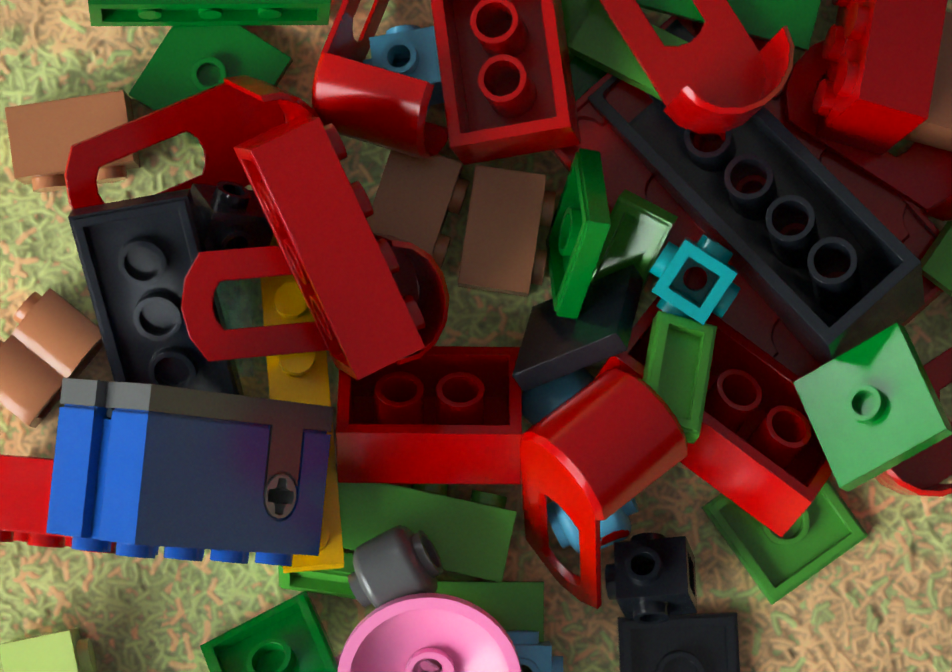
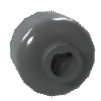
[348,525,443,608]

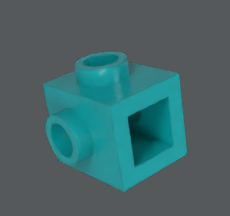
[649,234,741,325]

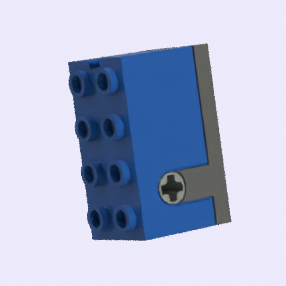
[46,378,334,566]

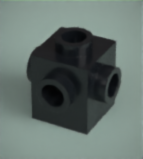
[191,181,274,251]
[605,533,697,624]

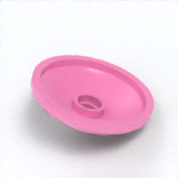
[338,593,522,672]

